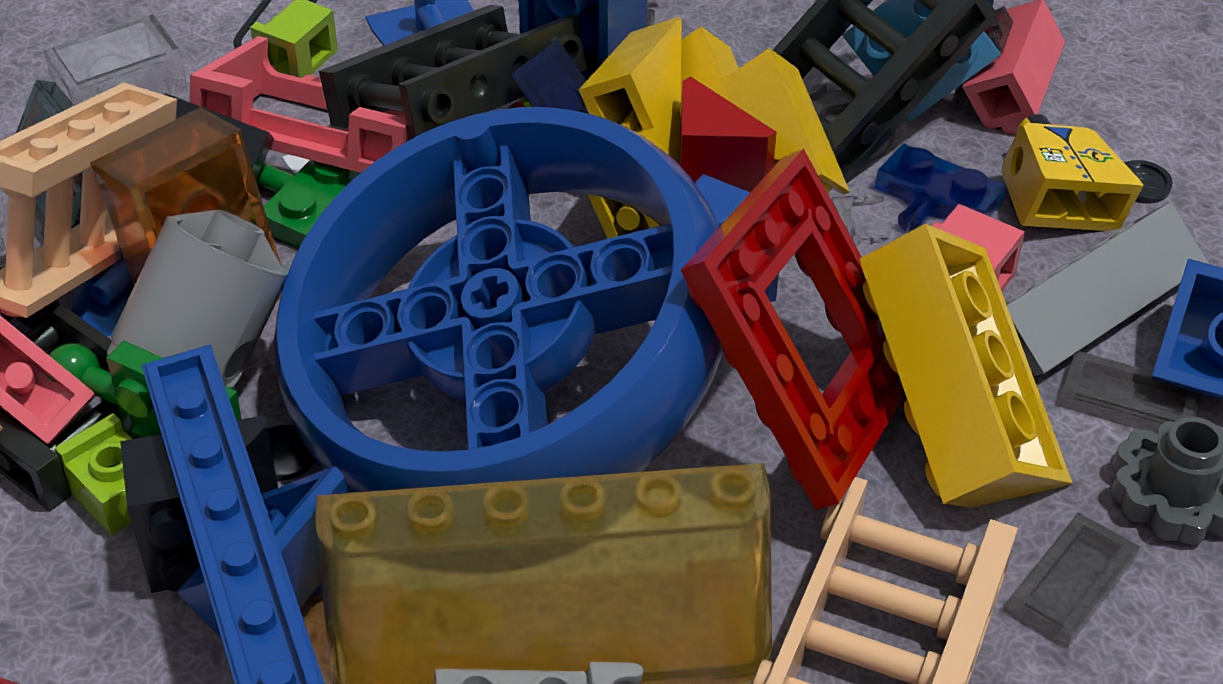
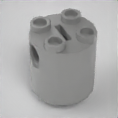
[107,210,289,390]

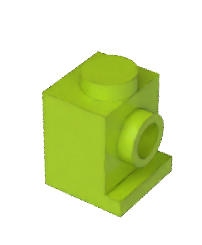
[250,0,338,78]
[54,413,132,536]

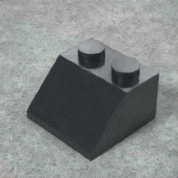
[120,415,278,593]

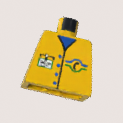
[1001,114,1144,231]

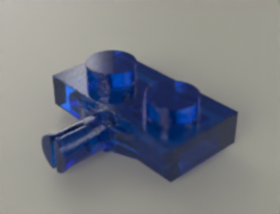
[874,143,1007,232]

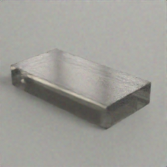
[1059,351,1201,434]
[1005,512,1140,648]

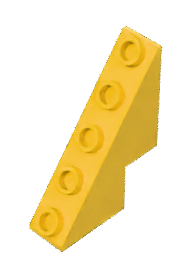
[579,16,682,239]
[680,26,850,195]

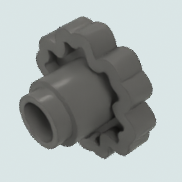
[1111,416,1223,545]

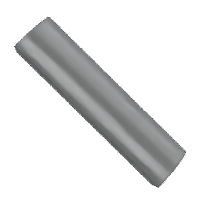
[1006,202,1209,375]

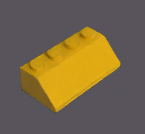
[859,224,1073,508]

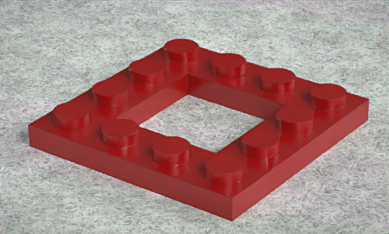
[680,149,906,510]

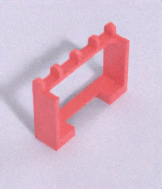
[190,36,409,173]

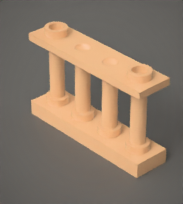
[0,83,177,318]
[753,477,1018,684]

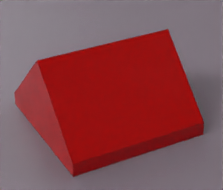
[679,76,777,192]

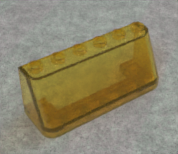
[316,463,772,684]

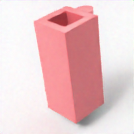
[962,0,1065,135]

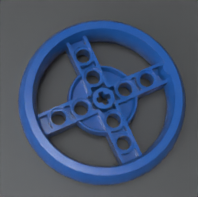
[274,107,723,532]

